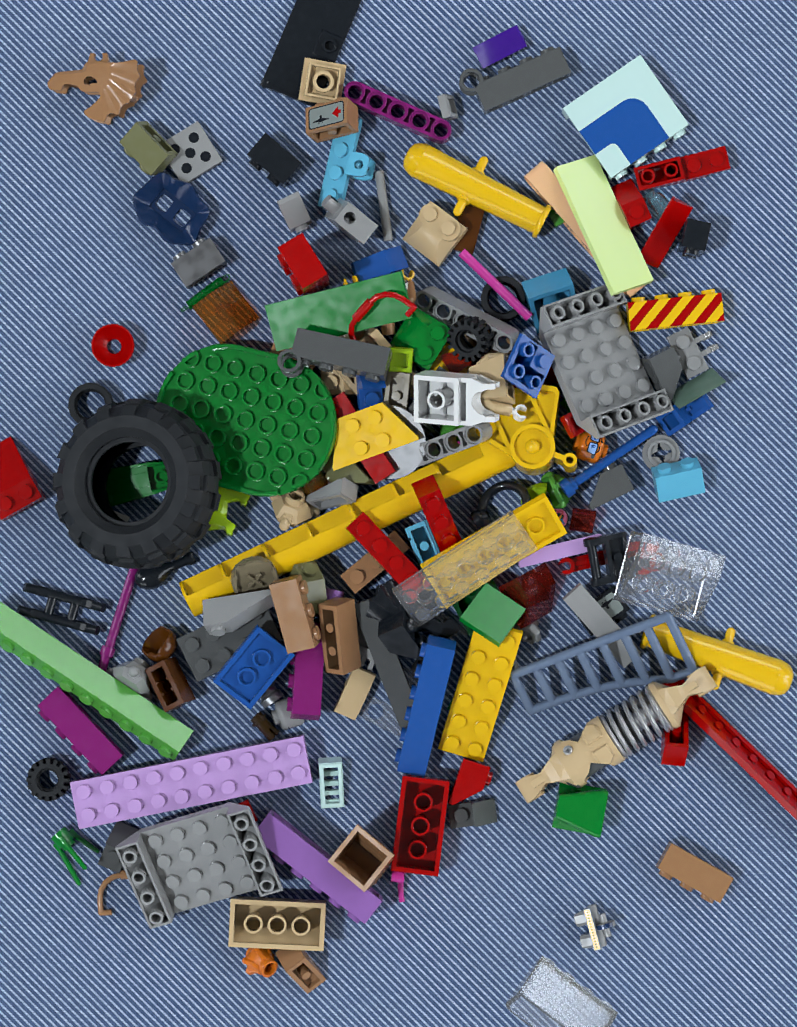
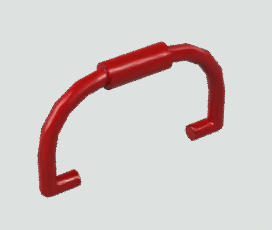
[348,291,417,341]

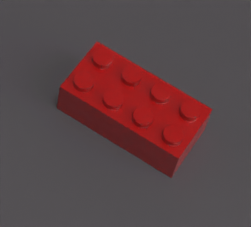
[277,233,330,296]
[391,774,450,877]

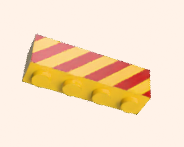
[626,289,725,333]

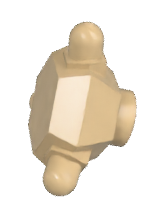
[270,490,320,531]

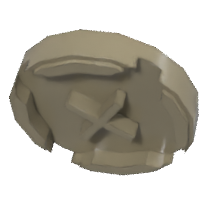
[230,556,279,594]

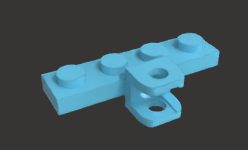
[317,118,376,208]

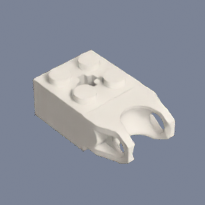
[414,370,500,426]

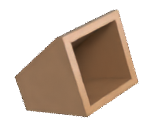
[327,824,395,892]

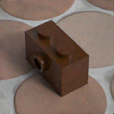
[145,657,196,712]

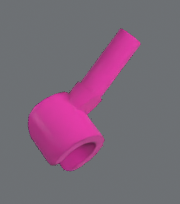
[391,871,405,902]

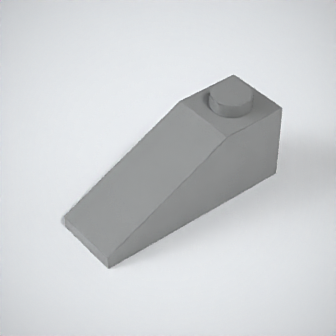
[202,589,274,636]

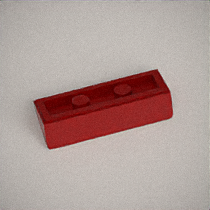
[641,196,693,268]

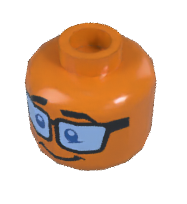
[572,432,609,464]

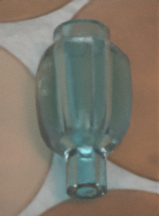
[643,189,669,221]

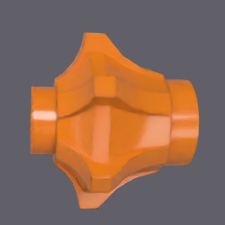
[242,948,278,978]

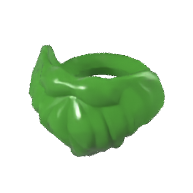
[541,471,572,509]

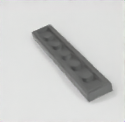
[355,596,413,730]

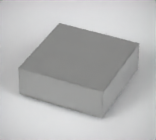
[437,94,458,121]

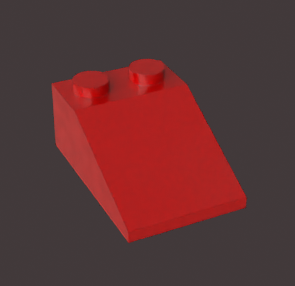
[0,436,46,521]

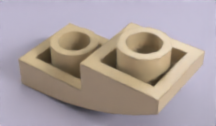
[334,668,376,720]

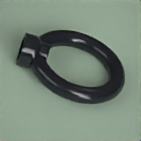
[471,481,531,530]

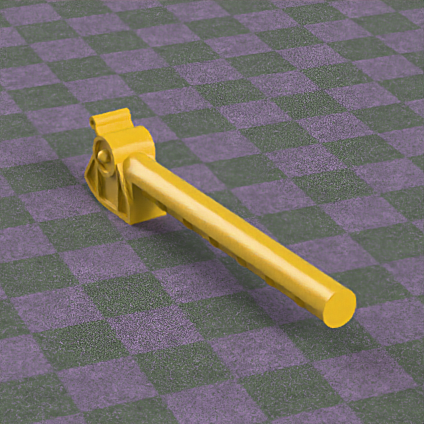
[179,385,578,617]

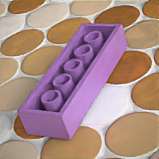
[258,809,383,924]

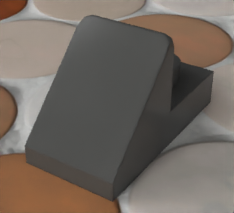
[448,798,497,829]
[98,821,139,873]

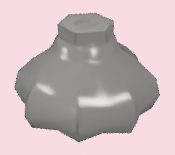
[514,618,541,644]

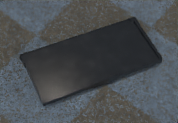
[260,0,362,107]

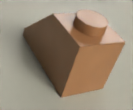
[275,949,326,994]

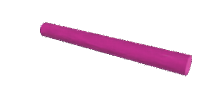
[458,249,533,321]

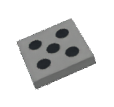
[166,121,223,183]

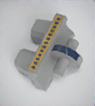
[574,904,616,951]

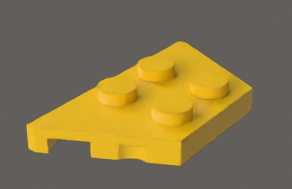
[332,402,420,471]

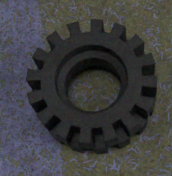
[447,316,494,362]
[26,758,71,801]

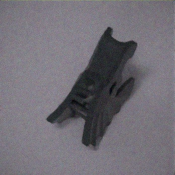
[366,576,459,638]

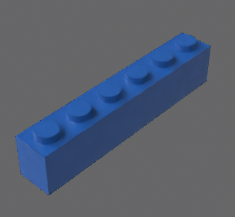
[394,635,457,778]

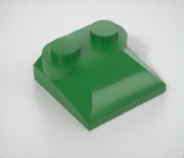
[390,308,450,370]

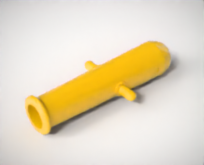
[403,143,551,238]
[640,614,793,695]

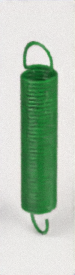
[181,274,230,312]

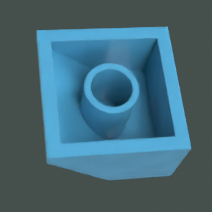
[521,268,576,334]

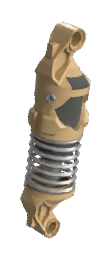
[515,666,717,804]

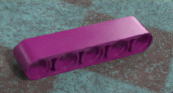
[344,81,452,144]

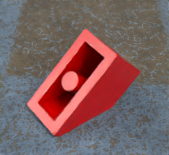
[611,179,652,230]
[661,712,689,767]
[448,757,493,805]

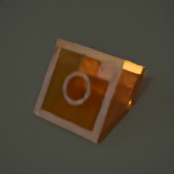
[193,281,260,345]

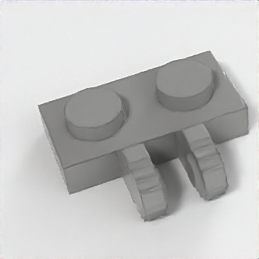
[666,327,719,380]

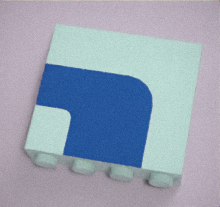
[562,55,689,181]

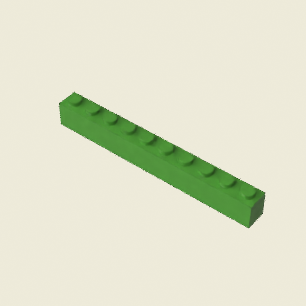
[0,602,193,761]

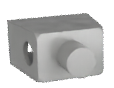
[321,195,378,244]

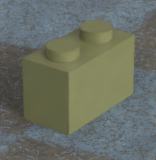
[119,121,178,176]

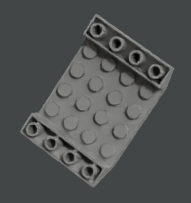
[539,284,674,439]
[115,802,283,929]

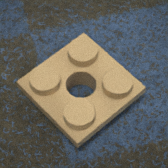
[298,58,346,103]

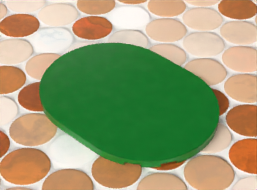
[157,344,337,497]

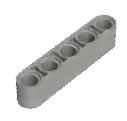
[414,286,520,353]
[418,422,493,467]

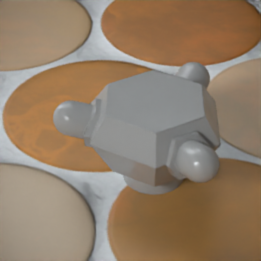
[106,658,153,701]

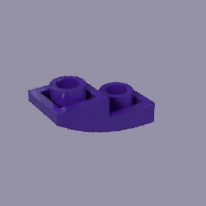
[473,25,528,69]

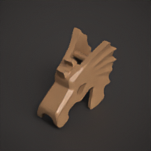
[47,53,148,125]

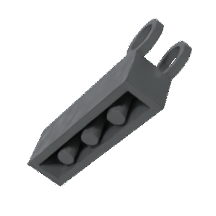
[459,46,571,115]
[277,328,392,383]

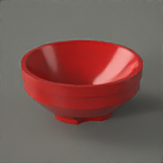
[91,324,135,367]

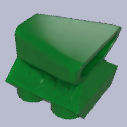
[552,783,608,838]

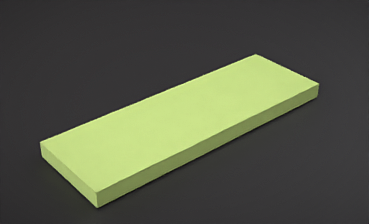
[553,155,654,296]

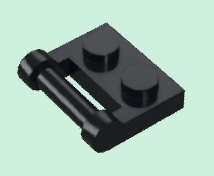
[583,531,634,587]

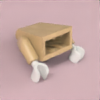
[468,353,527,422]

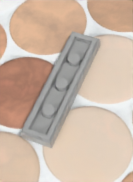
[562,583,642,668]

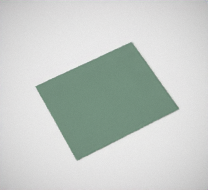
[671,368,726,409]

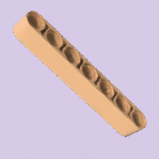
[524,161,647,298]

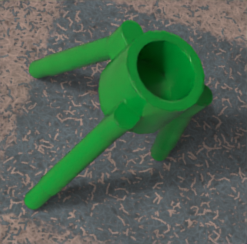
[51,827,100,886]

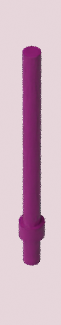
[98,569,138,672]

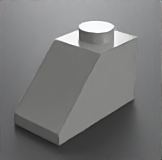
[277,191,312,234]

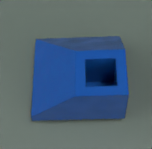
[501,333,555,398]

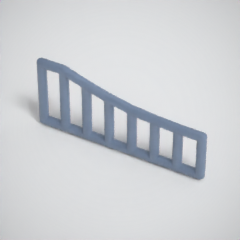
[509,611,698,715]

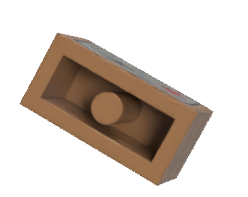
[305,97,359,143]

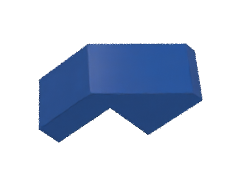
[350,245,409,281]
[656,394,714,437]

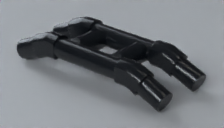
[17,582,106,635]

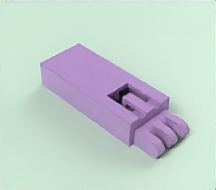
[518,534,602,568]

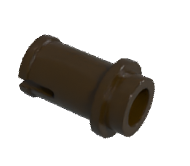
[250,711,280,741]

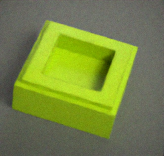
[388,347,414,373]

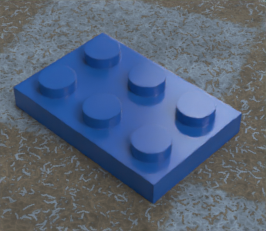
[213,624,295,709]

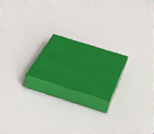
[459,583,526,647]

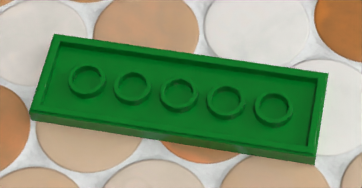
[264,271,414,351]

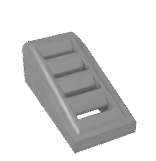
[305,477,358,510]

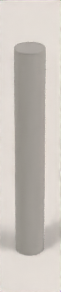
[374,170,393,242]

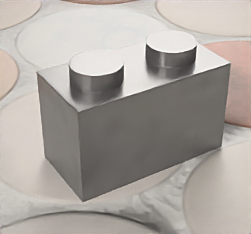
[170,238,227,289]

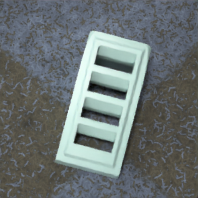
[318,757,345,809]

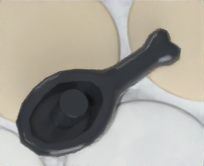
[135,551,197,590]

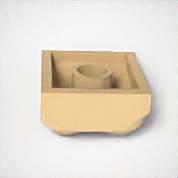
[403,201,468,267]

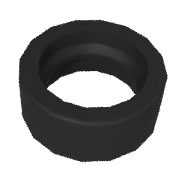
[481,276,525,322]
[68,383,114,423]

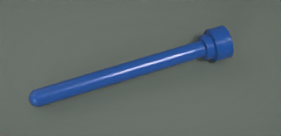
[558,425,658,498]

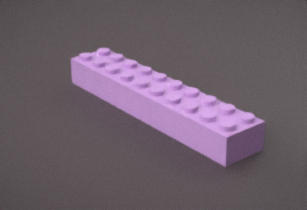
[70,734,313,829]

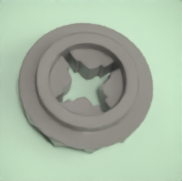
[642,435,680,469]

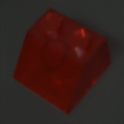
[498,562,556,629]

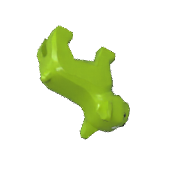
[208,487,251,537]

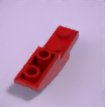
[633,146,731,191]

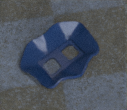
[133,172,210,246]

